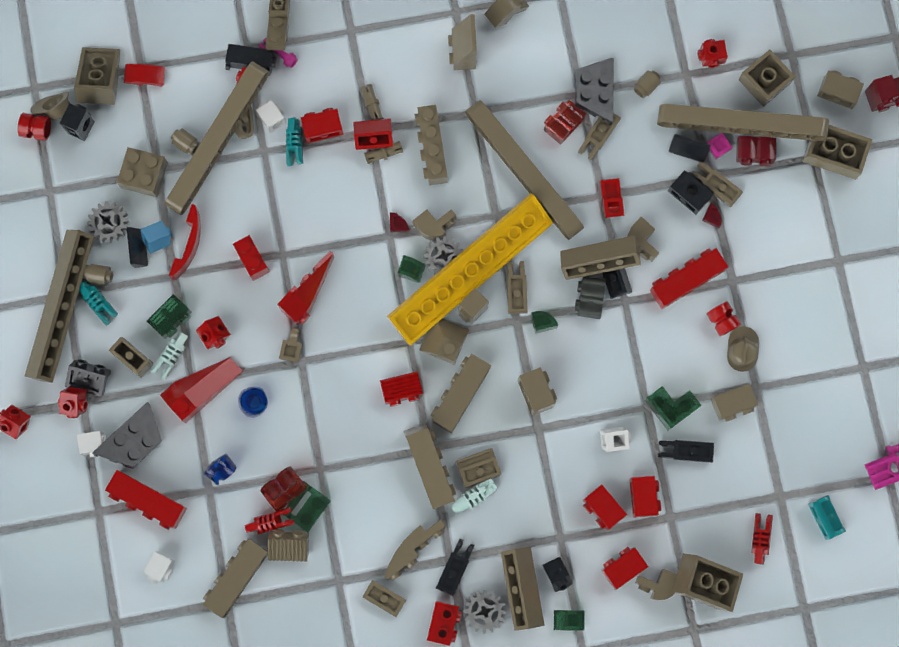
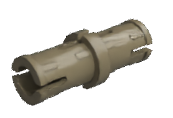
[361,84,384,120]
[364,141,403,164]

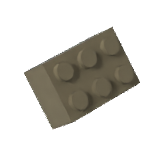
[802,125,873,180]
[672,553,743,612]

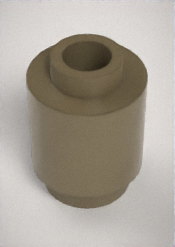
[633,70,661,98]
[171,128,200,155]
[83,264,113,285]

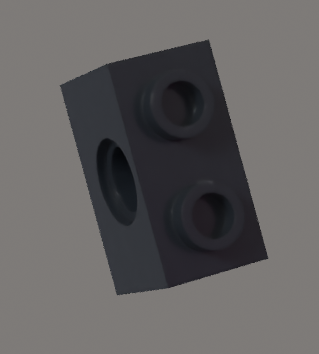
[59,103,95,141]
[668,170,714,215]

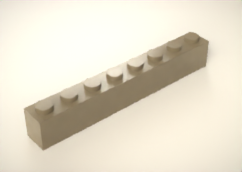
[25,230,94,383]

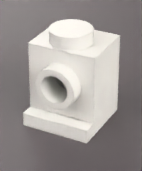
[600,427,631,452]

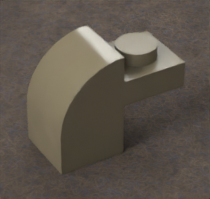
[485,0,529,28]
[412,209,456,241]
[627,217,659,262]
[635,569,677,600]

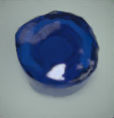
[238,387,268,418]
[204,454,237,485]

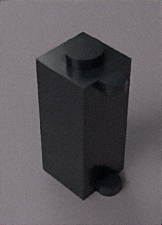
[225,44,277,76]

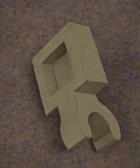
[279,328,303,363]

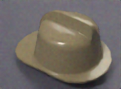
[30,92,70,120]
[727,326,759,372]

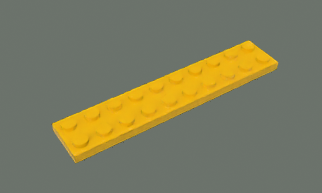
[387,194,553,346]

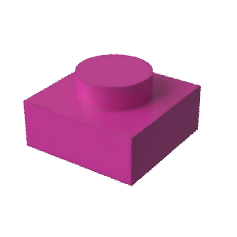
[707,133,733,159]

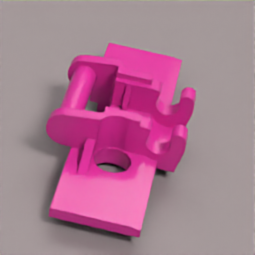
[864,444,899,490]

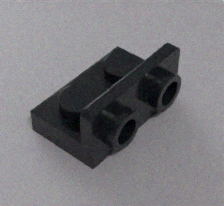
[65,359,111,397]

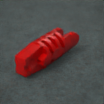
[245,507,295,535]
[751,513,773,565]

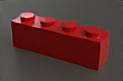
[650,248,729,309]
[105,470,187,530]

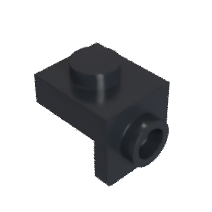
[542,557,572,592]

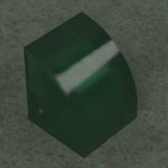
[397,255,425,283]
[530,311,558,334]
[554,610,584,631]

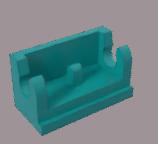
[808,495,846,540]

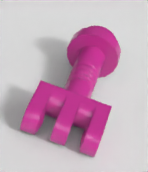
[258,38,298,68]

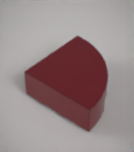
[702,203,722,228]
[390,212,409,232]

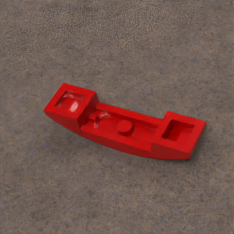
[169,204,201,280]

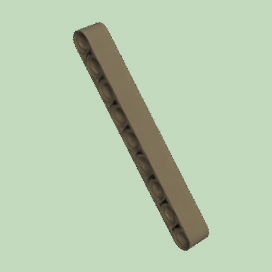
[165,62,269,215]
[465,100,584,240]
[657,104,829,141]

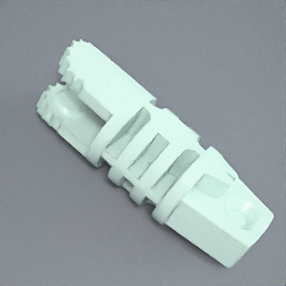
[150,332,188,380]
[452,478,497,514]

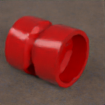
[18,113,51,141]
[706,301,741,337]

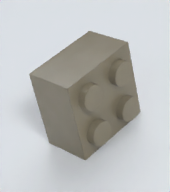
[738,50,796,107]
[117,147,168,197]
[518,367,557,416]

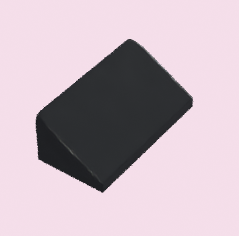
[669,134,711,163]
[126,227,148,268]
[602,260,632,299]

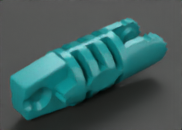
[286,117,303,166]
[79,282,118,326]

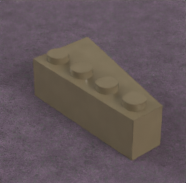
[404,423,456,509]

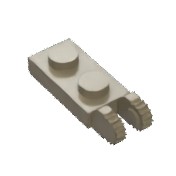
[578,113,621,160]
[691,162,743,208]
[507,261,527,314]

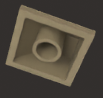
[419,319,469,365]

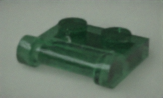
[283,481,331,533]

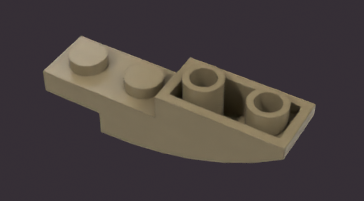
[266,0,290,50]
[385,520,446,580]

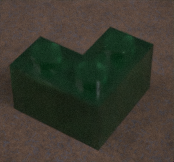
[644,386,702,431]

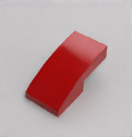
[124,64,165,87]
[600,178,624,218]

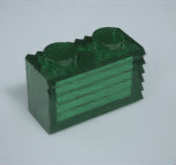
[146,294,192,339]

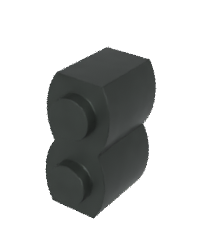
[574,276,606,319]

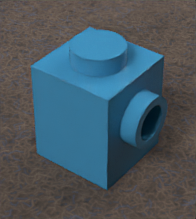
[141,220,172,254]

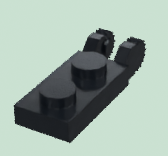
[658,440,714,463]
[436,538,475,596]

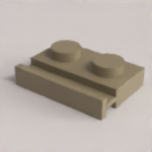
[456,448,502,488]

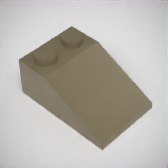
[448,14,477,70]
[74,47,120,105]

